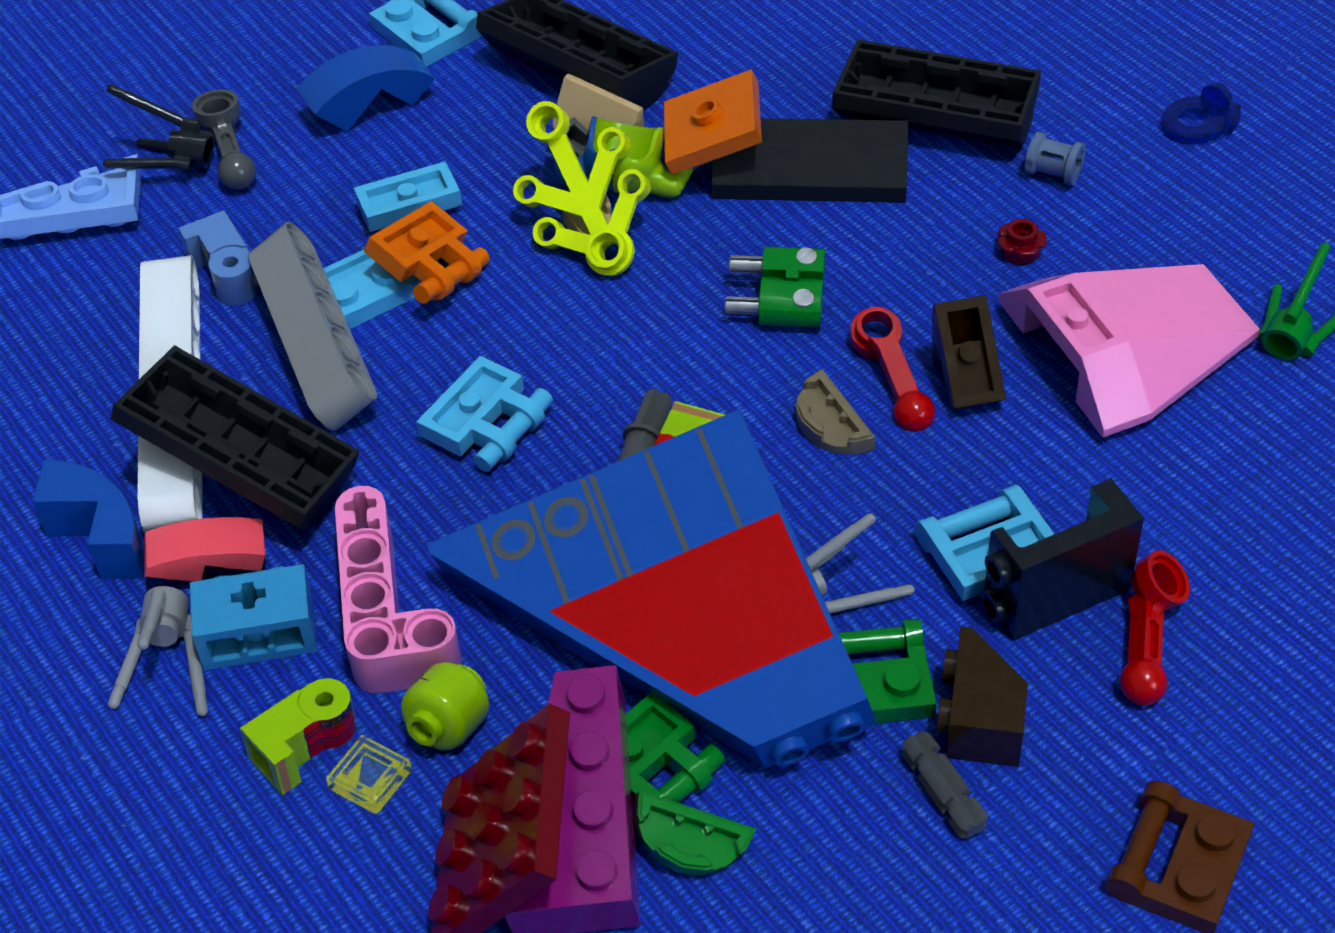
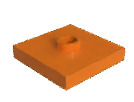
[664,69,762,174]

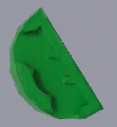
[633,790,756,876]

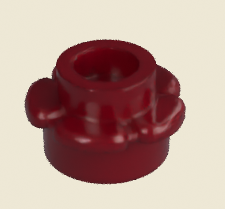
[998,219,1047,265]

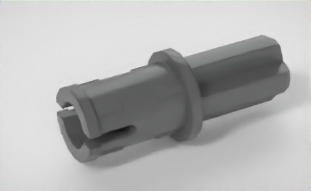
[616,389,673,462]

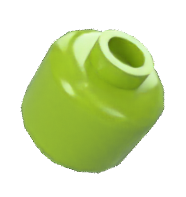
[401,662,490,751]

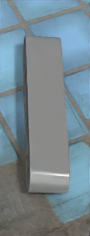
[248,222,377,431]

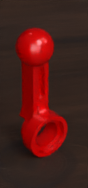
[850,307,935,432]
[1119,550,1190,706]

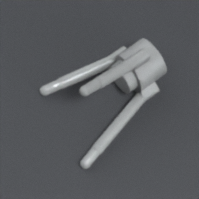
[806,514,915,614]
[108,586,208,717]

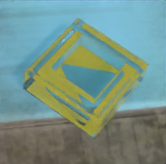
[326,734,412,815]

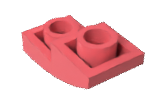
[143,517,265,582]

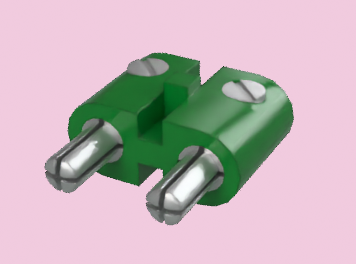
[724,246,825,328]

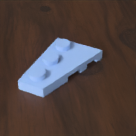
[0,154,142,240]

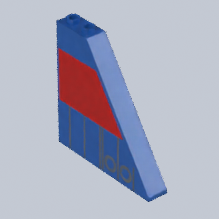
[426,409,876,768]

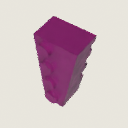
[505,665,641,933]

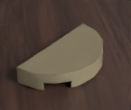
[796,369,876,455]

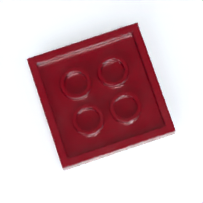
[428,703,570,933]

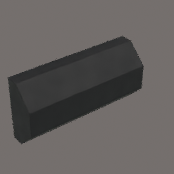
[476,0,678,108]
[832,39,1041,148]
[712,118,908,203]
[110,345,360,531]

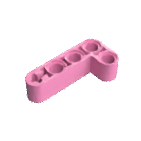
[335,486,462,693]

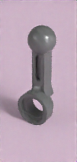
[192,89,256,190]

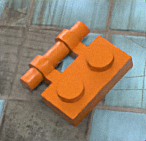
[364,201,490,304]

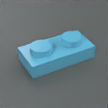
[353,162,462,232]

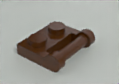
[1105,781,1255,933]

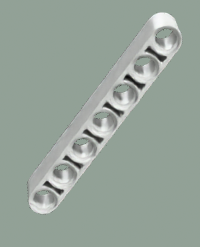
[137,255,203,534]

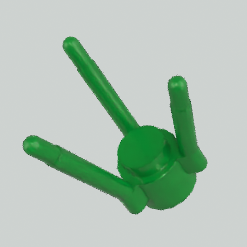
[1257,242,1335,361]

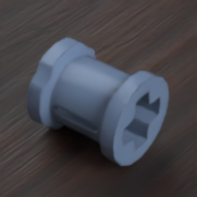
[1025,131,1086,186]

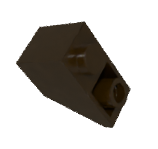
[937,626,1028,767]

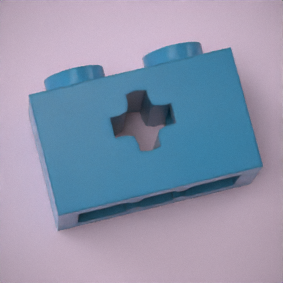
[190,564,318,671]

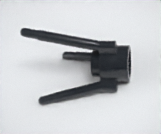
[103,84,214,172]

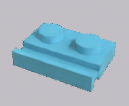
[323,250,422,329]

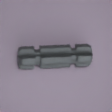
[902,731,988,839]

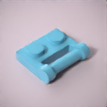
[369,0,482,67]
[915,485,1054,601]

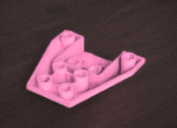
[998,264,1260,437]

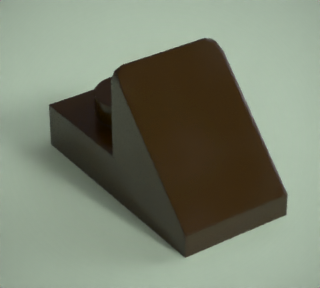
[932,295,1006,411]

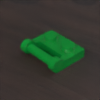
[839,618,937,725]

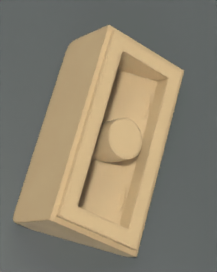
[552,73,644,130]

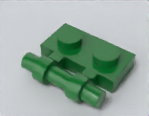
[626,693,725,839]

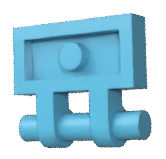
[416,356,553,472]

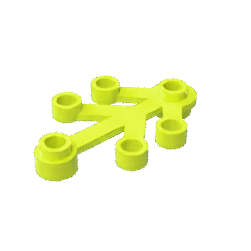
[513,101,651,277]

